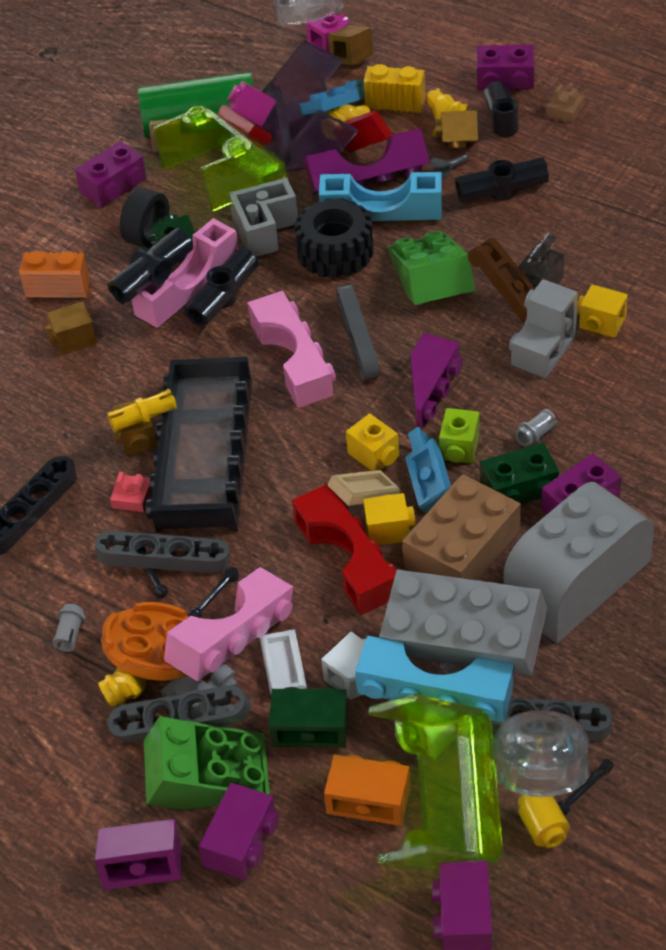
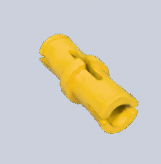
[107,389,177,433]

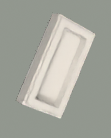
[260,629,307,695]

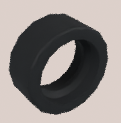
[119,187,170,248]

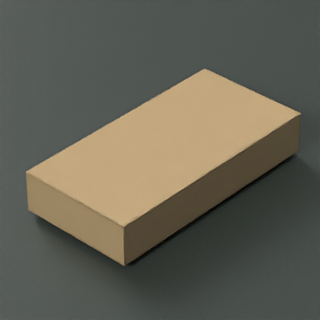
[327,470,400,506]

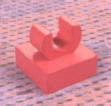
[110,472,151,512]

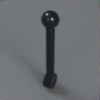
[136,547,168,598]
[188,567,239,618]
[557,759,614,816]

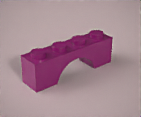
[303,128,430,194]

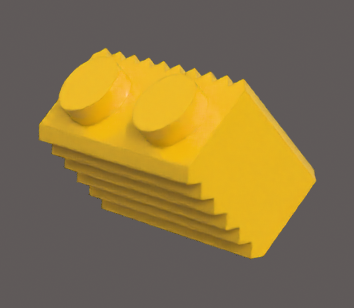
[364,64,426,113]

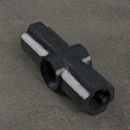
[455,157,549,203]
[107,228,194,305]
[184,247,258,327]

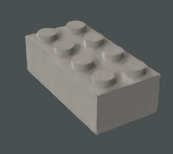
[379,569,548,676]

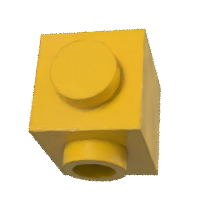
[577,284,628,338]
[346,413,399,471]
[363,493,416,546]

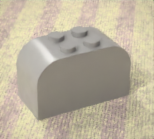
[503,482,654,644]

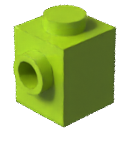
[439,408,480,464]

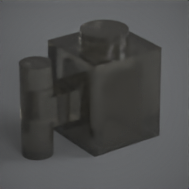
[518,233,564,288]

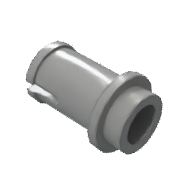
[515,409,557,447]
[52,604,86,652]

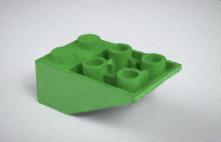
[387,231,475,305]
[144,716,270,810]

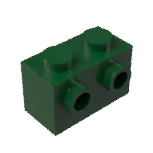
[480,442,559,504]
[268,687,349,748]

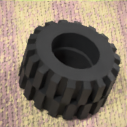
[295,198,374,278]

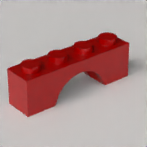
[292,483,397,616]

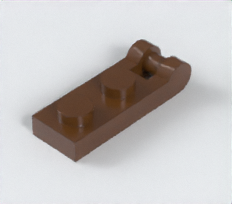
[468,238,535,322]

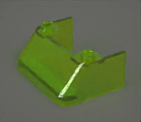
[152,106,287,211]
[369,694,502,869]

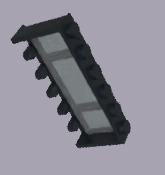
[146,357,253,532]

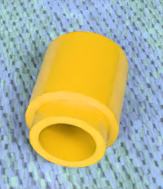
[518,787,570,848]

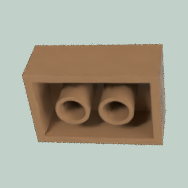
[402,474,521,580]

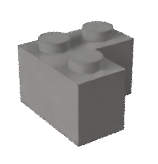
[229,177,298,257]
[509,279,578,379]

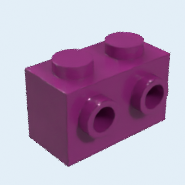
[477,44,534,90]
[75,141,147,208]
[541,453,622,515]
[199,782,279,880]
[95,819,183,890]
[432,861,492,950]

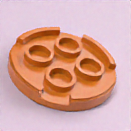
[101,602,188,680]

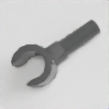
[430,154,468,179]

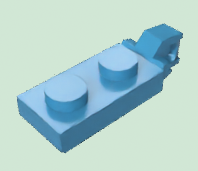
[299,80,365,115]
[405,427,451,513]

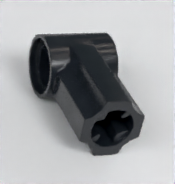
[483,81,519,137]

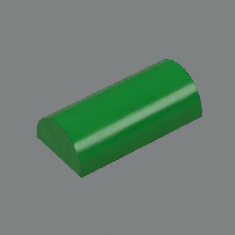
[138,71,254,137]

